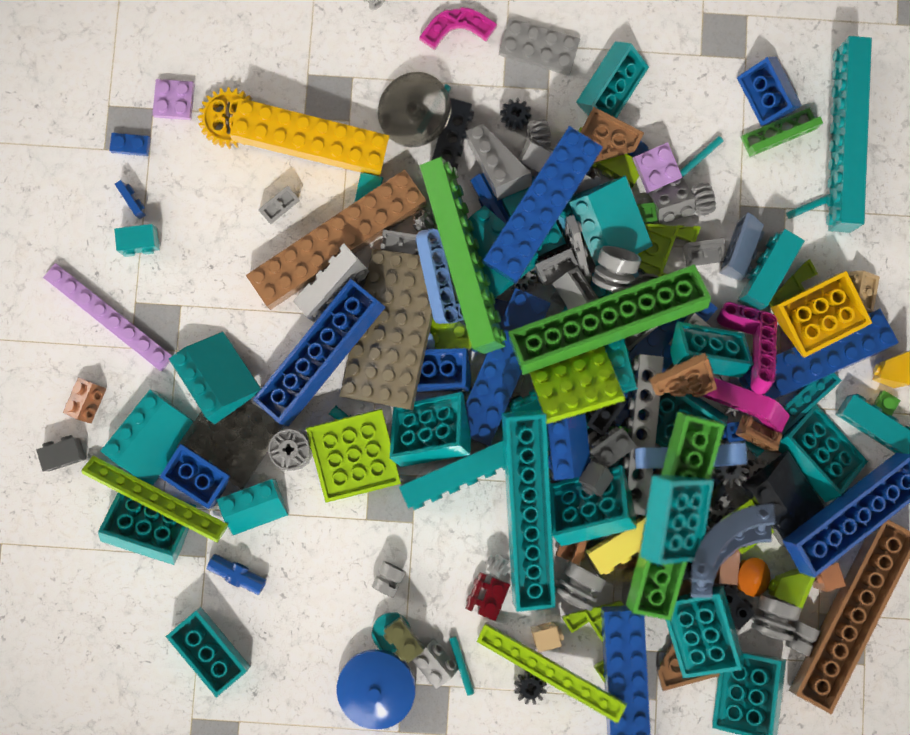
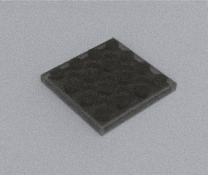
[176,401,285,490]

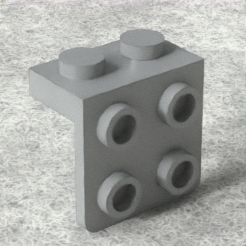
[648,178,695,224]

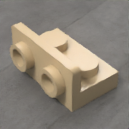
[849,270,880,314]

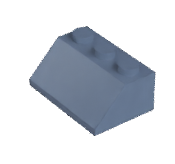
[719,212,764,281]

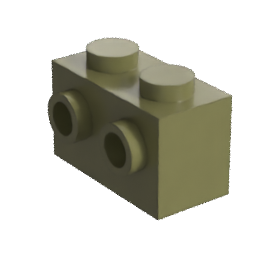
[384,616,425,663]

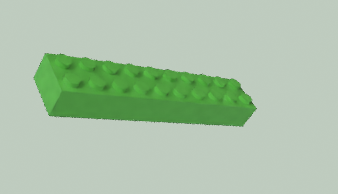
[420,157,507,354]
[508,264,711,375]
[626,412,725,621]

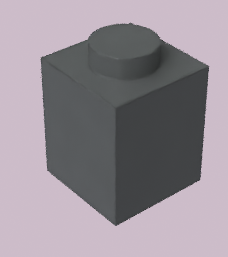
[578,461,614,496]

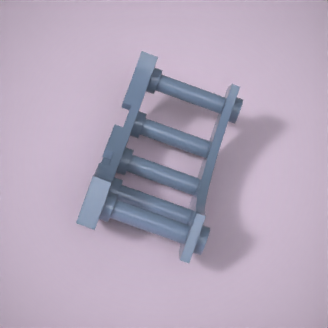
[691,504,775,598]

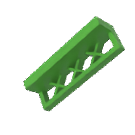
[741,107,823,157]

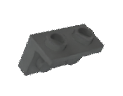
[590,426,637,468]

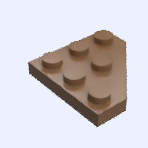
[580,107,644,163]
[649,353,717,397]
[657,643,720,691]

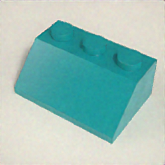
[216,479,288,536]

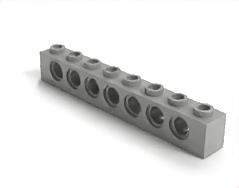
[622,354,664,515]

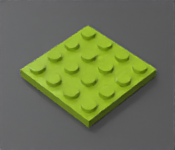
[529,346,625,424]
[306,409,401,503]

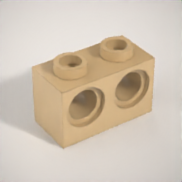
[531,621,564,653]

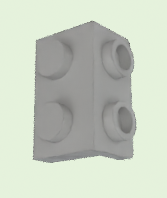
[412,639,458,689]

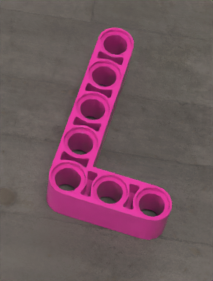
[717,302,777,395]
[702,377,790,433]

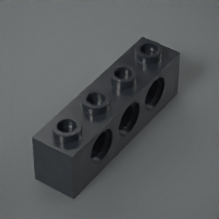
[432,98,475,170]

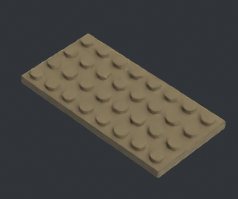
[340,249,433,410]

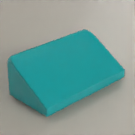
[354,173,384,203]

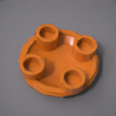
[737,557,771,597]

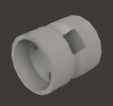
[371,561,406,598]
[785,621,820,657]

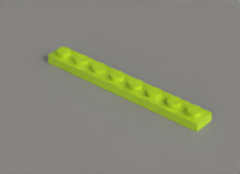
[81,456,228,543]
[476,623,627,724]

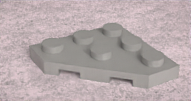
[564,215,592,285]

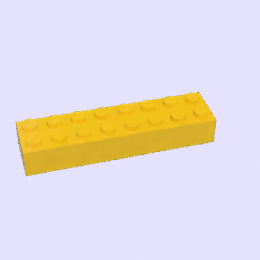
[230,98,389,176]

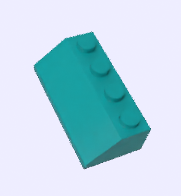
[576,41,649,118]
[670,322,754,378]

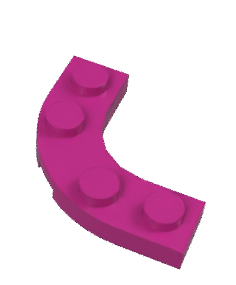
[419,7,497,50]

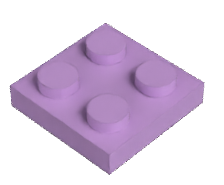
[152,79,195,120]
[632,142,683,193]

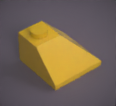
[872,350,910,388]

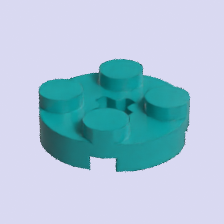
[372,612,411,653]

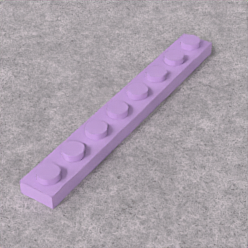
[43,263,173,371]

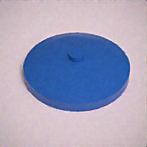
[336,649,416,730]

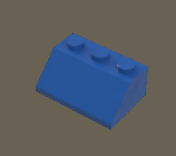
[737,56,802,127]
[417,348,471,392]
[546,414,591,480]
[160,444,230,509]

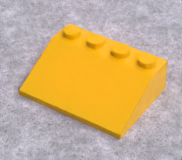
[770,271,872,358]

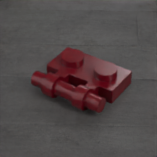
[465,572,510,621]

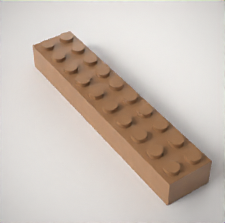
[246,169,427,310]
[789,520,910,715]

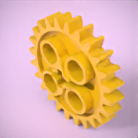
[198,87,255,149]

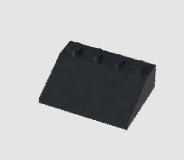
[741,450,825,549]

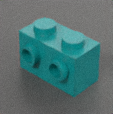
[114,224,160,257]

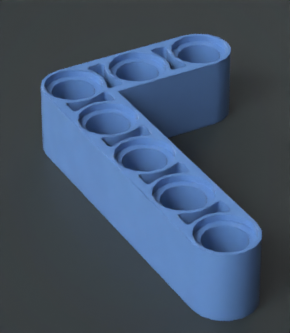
[416,229,464,324]
[635,443,747,469]

